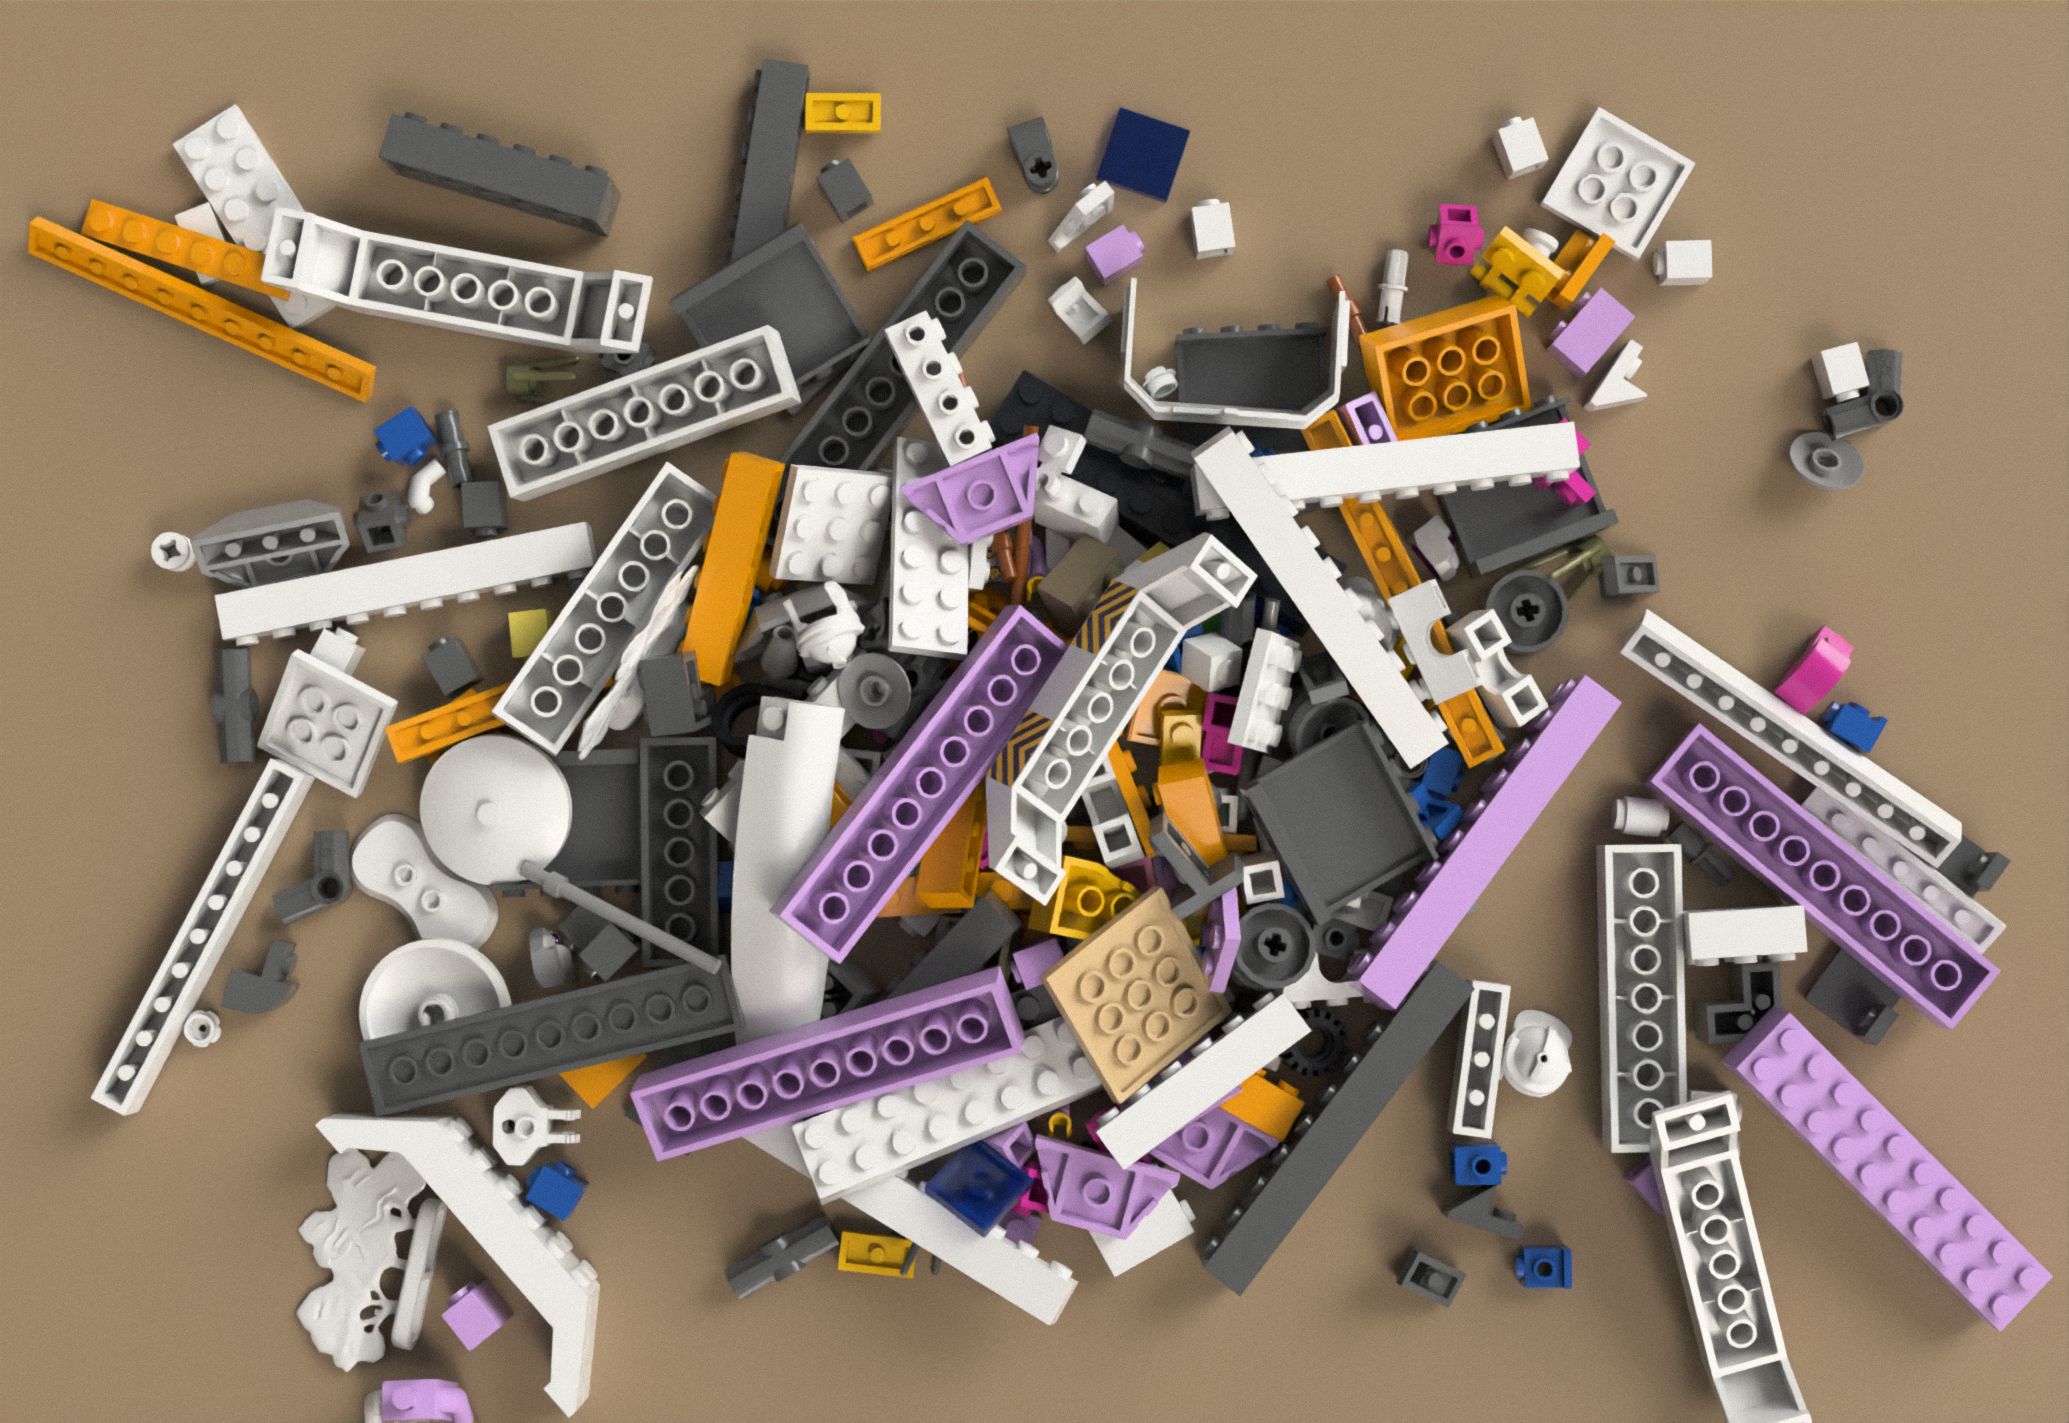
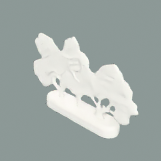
[577,565,699,760]
[296,1149,447,1372]

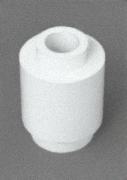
[1611,796,1669,837]

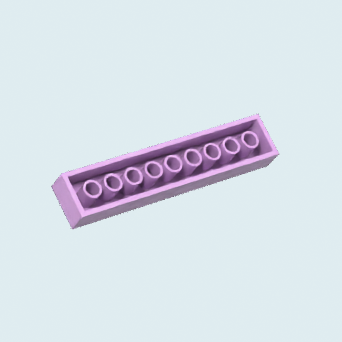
[769,605,1069,964]
[1345,674,1622,1010]
[1643,723,2001,1030]
[630,966,1025,1162]
[1721,1006,2053,1332]

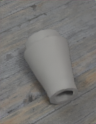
[760,625,798,680]

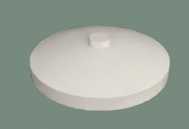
[420,734,572,885]
[359,938,511,1041]

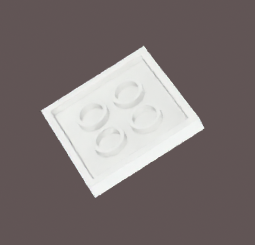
[1540,107,1696,262]
[769,464,893,585]
[1227,628,1302,754]
[257,649,398,798]

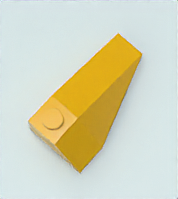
[1028,855,1189,940]

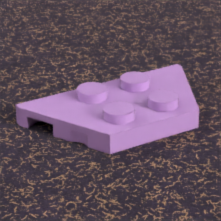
[899,432,1039,547]
[1148,1106,1280,1190]
[1035,1134,1180,1240]

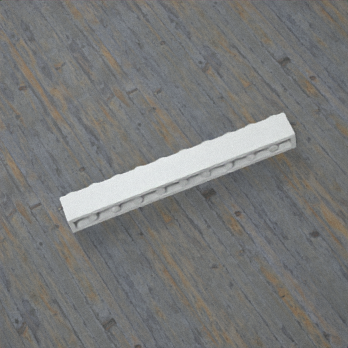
[1190,422,1580,521]
[1190,426,1449,769]
[214,522,598,647]
[1620,609,1962,868]
[91,758,316,1116]
[742,1116,1078,1325]

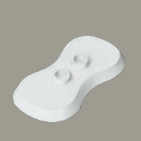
[349,814,499,950]

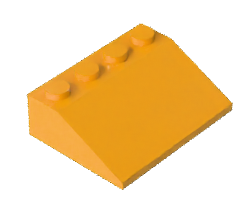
[1359,294,1532,441]

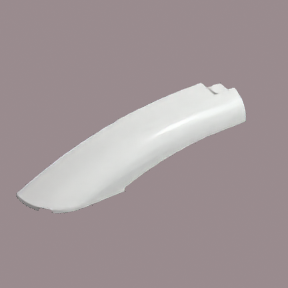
[731,696,845,1046]

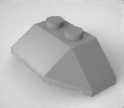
[190,499,351,589]
[733,581,876,666]

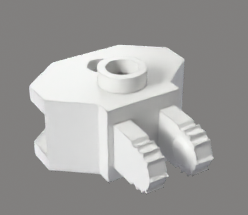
[493,1085,581,1165]

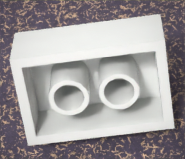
[1683,904,1808,966]

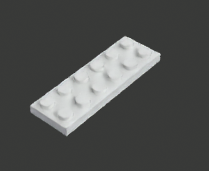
[173,104,336,331]
[888,436,969,660]

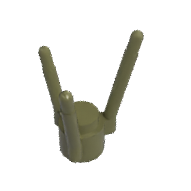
[506,356,580,406]
[1512,534,1611,607]

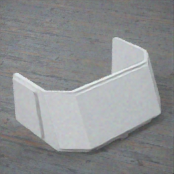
[1120,278,1350,429]

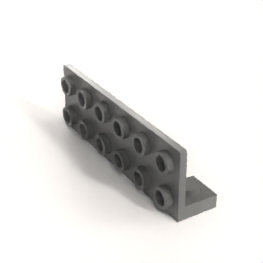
[1804,835,2011,1046]

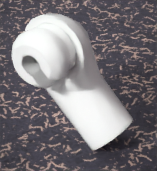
[407,458,447,514]

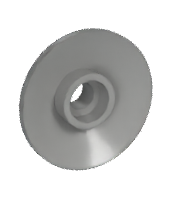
[1789,432,1864,490]
[838,653,911,729]

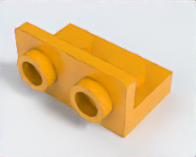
[1545,229,1616,311]

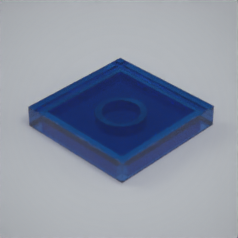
[1096,107,1191,203]
[925,1140,1034,1238]

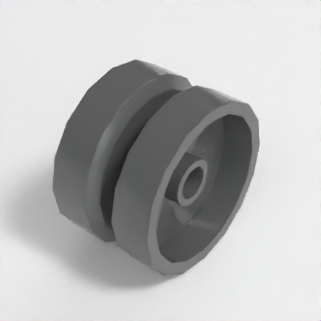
[1478,570,1568,656]
[1279,684,1371,757]
[1230,903,1316,993]

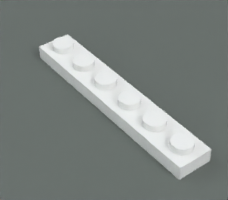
[1800,786,2006,955]

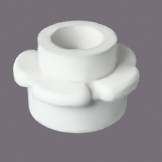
[1142,366,1178,400]
[184,1010,221,1047]

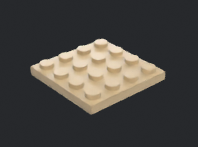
[1039,886,1233,1104]

